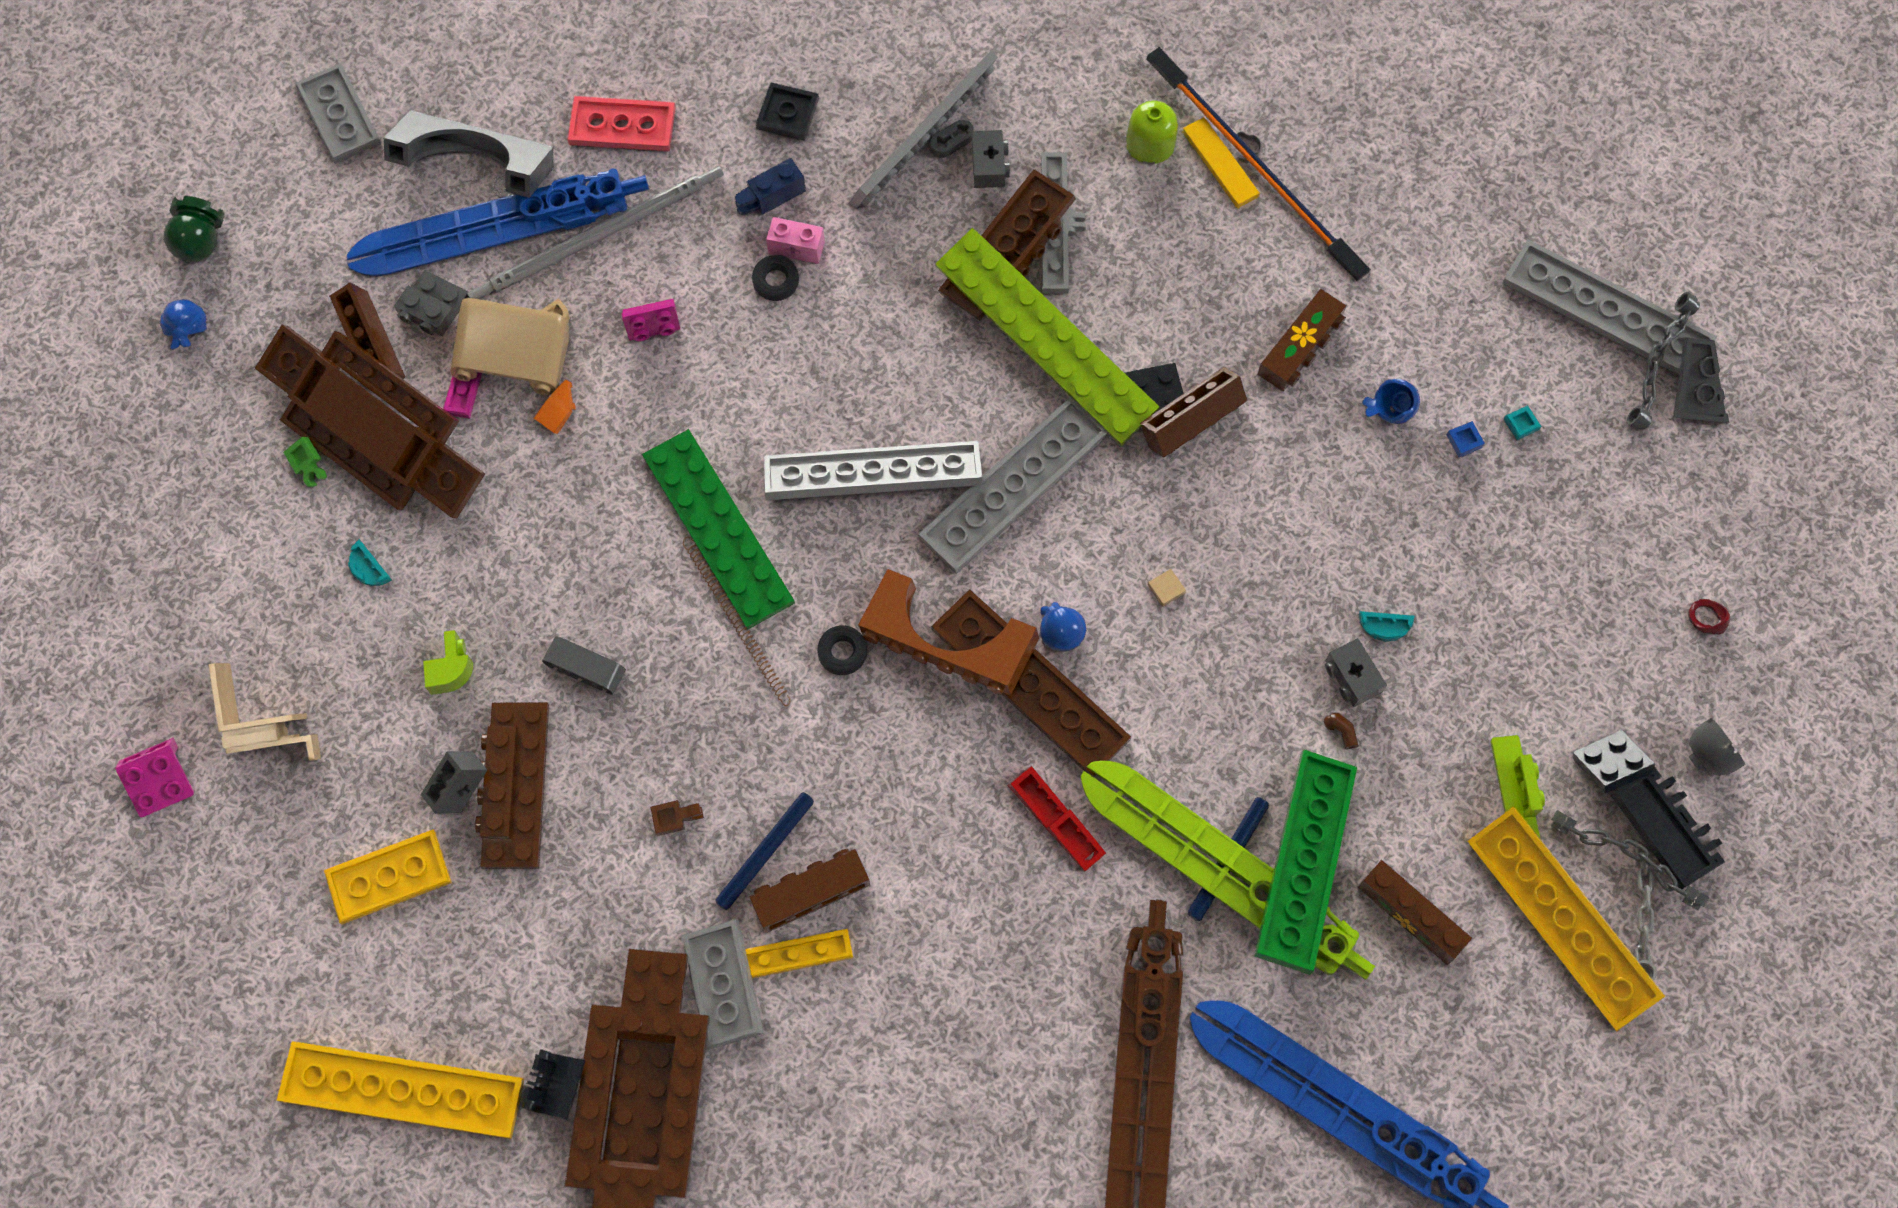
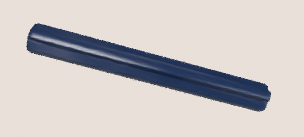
[715,792,814,910]
[1188,797,1269,921]

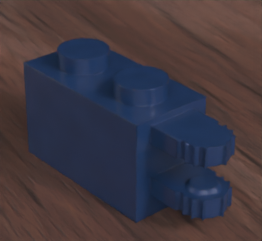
[734,157,806,215]

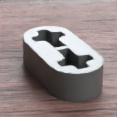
[930,120,974,158]

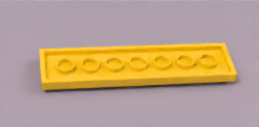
[1467,807,1665,1031]
[276,1041,525,1139]

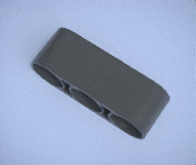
[542,636,626,695]

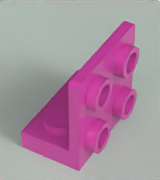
[622,299,681,341]
[115,737,194,817]

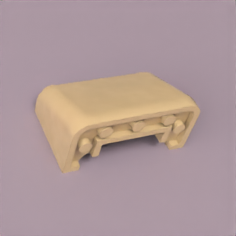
[450,298,570,395]

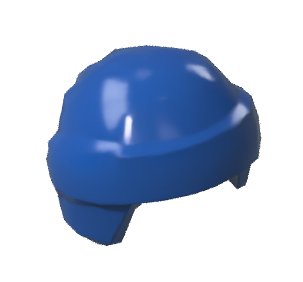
[160,299,207,350]
[1362,379,1420,424]
[1040,602,1087,652]

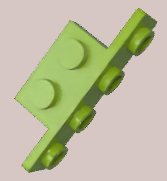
[1490,735,1545,838]

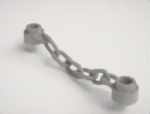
[1631,826,1657,981]

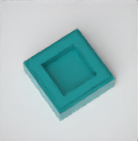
[1503,405,1542,441]

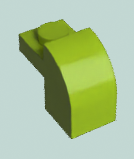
[423,630,473,695]

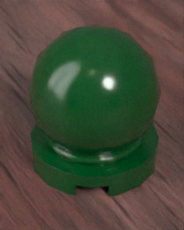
[163,196,225,263]

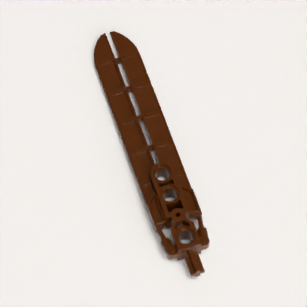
[1105,899,1183,1208]

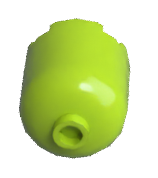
[1126,100,1178,164]

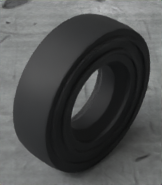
[752,255,799,301]
[817,625,867,675]

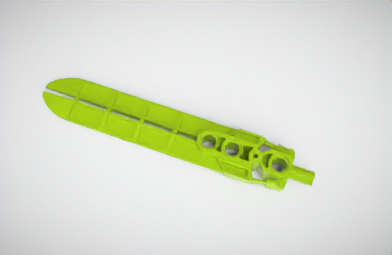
[1081,761,1375,980]

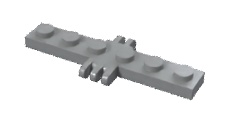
[1041,152,1086,294]

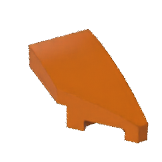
[534,379,576,434]

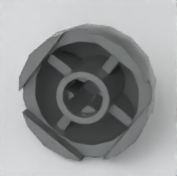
[1689,718,1745,776]

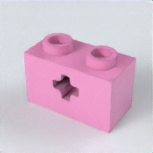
[766,217,825,264]

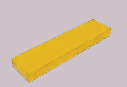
[1182,117,1260,209]
[745,929,853,979]

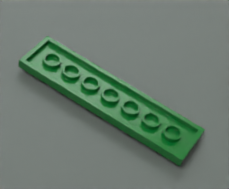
[642,429,795,630]
[1254,749,1357,975]

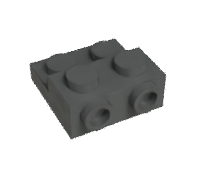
[394,270,469,336]

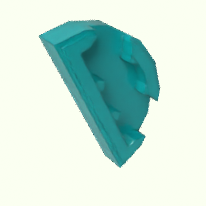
[348,539,392,586]
[1358,611,1415,642]

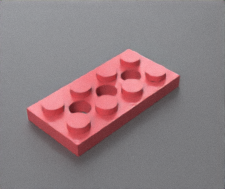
[568,96,676,151]

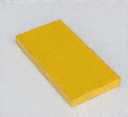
[324,829,452,925]

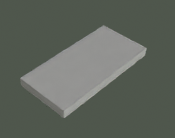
[295,63,381,164]
[682,919,764,1050]

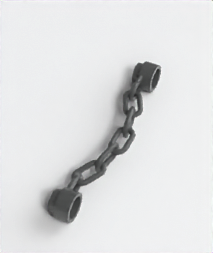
[1627,292,1700,430]
[1551,810,1710,910]

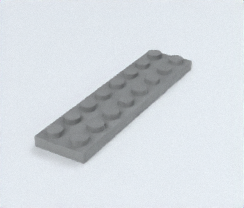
[849,51,998,209]
[1502,239,1717,375]
[918,397,1109,574]
[764,441,983,500]

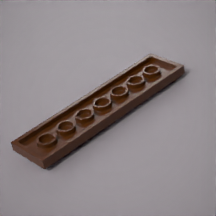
[931,589,1131,777]

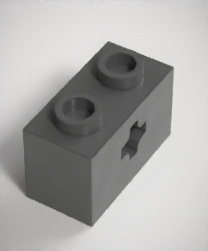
[972,130,1010,188]
[1325,638,1387,707]
[420,751,487,814]

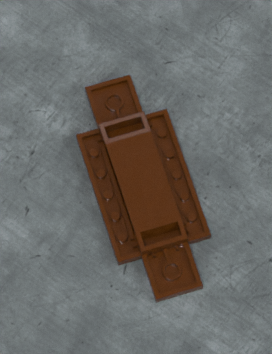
[254,324,485,519]
[565,949,710,1208]

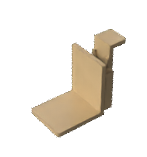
[209,663,321,761]

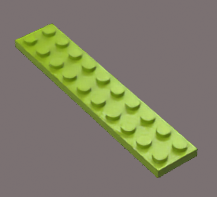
[935,227,1159,446]

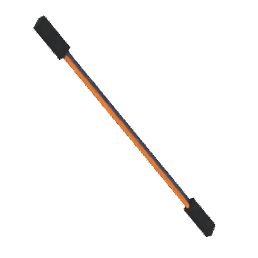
[1146,47,1371,282]

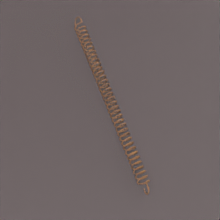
[683,536,790,706]

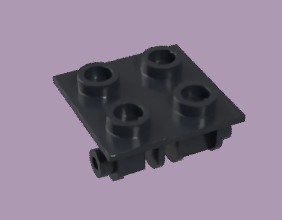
[521,1049,586,1120]

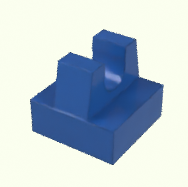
[1446,421,1485,458]

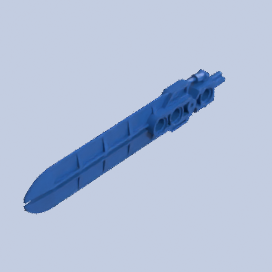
[347,168,649,276]
[1190,1000,1509,1208]

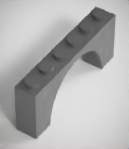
[383,110,554,198]

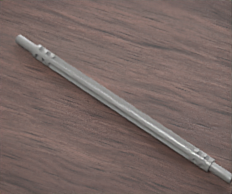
[467,166,724,299]

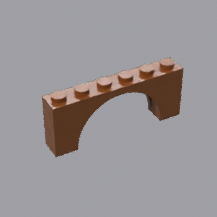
[858,569,1039,696]

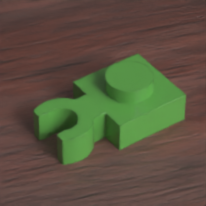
[283,437,327,487]

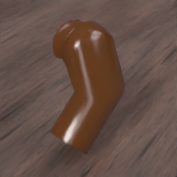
[1324,712,1359,750]

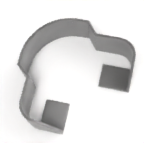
[1237,131,1261,163]

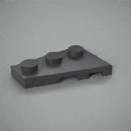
[1673,337,1729,423]

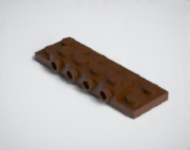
[938,169,1076,321]
[475,702,549,869]

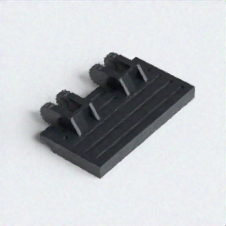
[1610,767,1725,889]

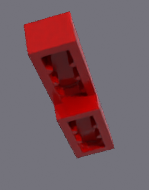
[1007,766,1106,872]

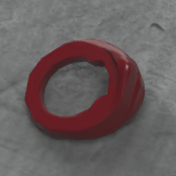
[1688,599,1730,635]

